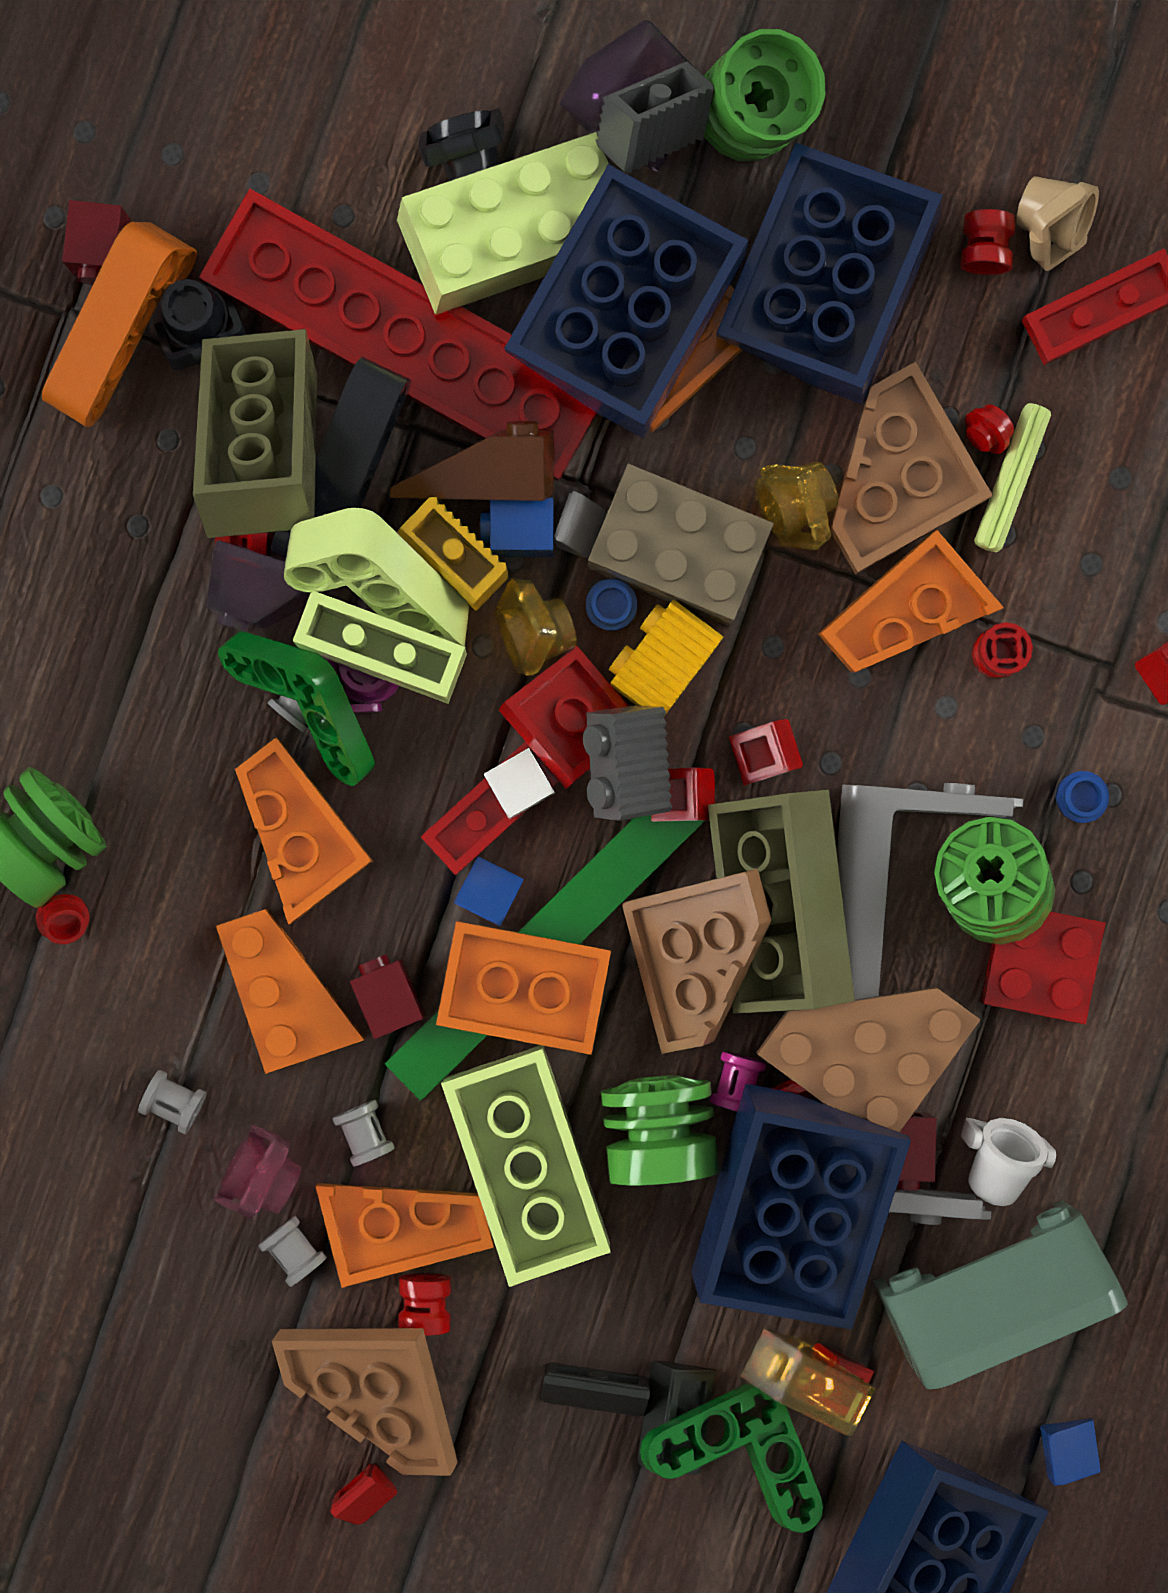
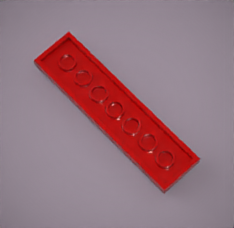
[199,188,598,482]

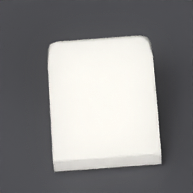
[484,748,555,819]

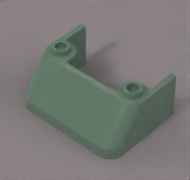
[873,1200,1128,1389]

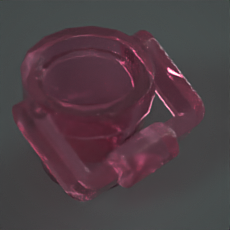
[213,1124,302,1218]

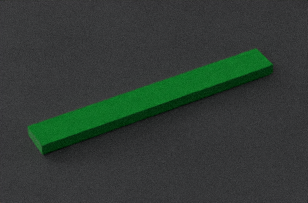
[385,815,704,1101]

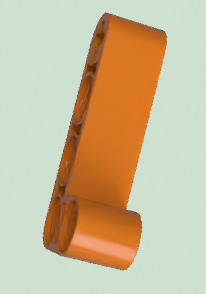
[41,222,197,428]

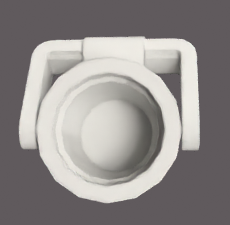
[961,1118,1056,1206]

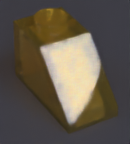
[741,1329,875,1437]

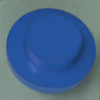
[586,579,637,631]
[1056,771,1109,823]

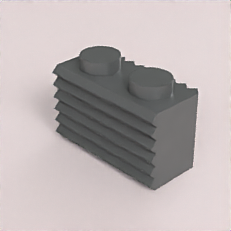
[595,61,714,173]
[583,705,672,821]

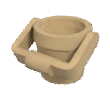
[1016,176,1099,271]

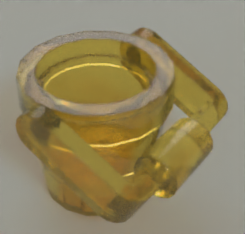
[755,461,839,550]
[494,579,577,676]

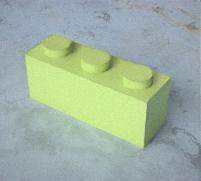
[293,590,467,704]

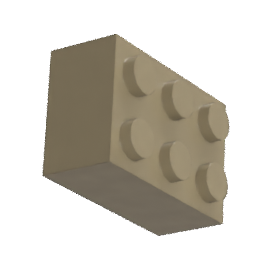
[588,464,774,627]

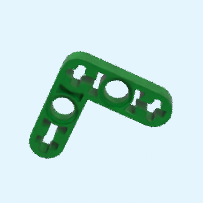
[218,631,375,786]
[640,1382,823,1533]

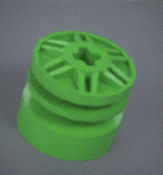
[704,29,825,161]
[0,767,107,908]
[934,817,1055,945]
[601,1075,719,1186]

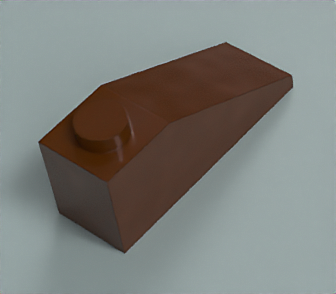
[390,421,554,501]

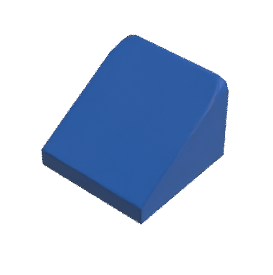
[454,856,524,926]
[1040,1418,1101,1486]

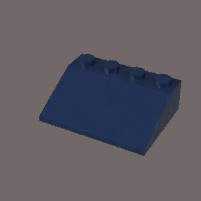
[716,143,943,405]
[504,164,748,439]
[691,1083,911,1330]
[826,1441,1049,1593]

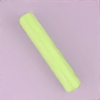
[974,403,1051,552]

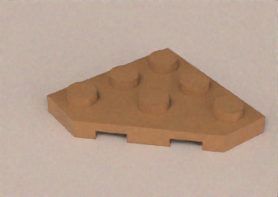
[830,361,993,575]
[622,868,771,1054]
[756,987,981,1132]
[272,1328,458,1476]

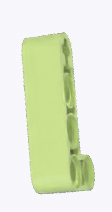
[284,508,469,647]

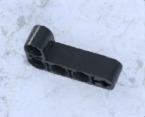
[271,357,411,557]

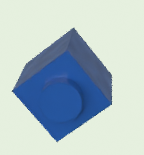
[480,498,554,557]

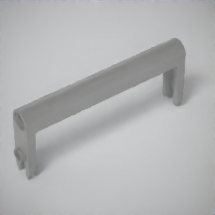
[817,783,1023,1225]

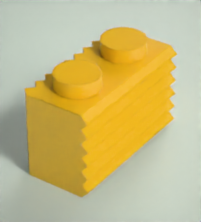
[397,497,508,611]
[608,599,723,718]

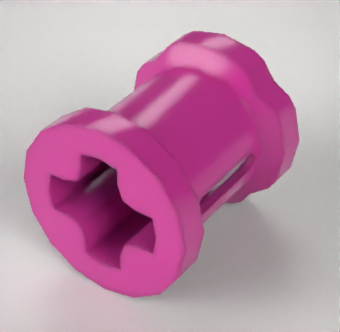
[709,1051,767,1111]

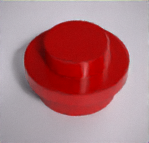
[965,404,1014,454]
[36,894,90,944]

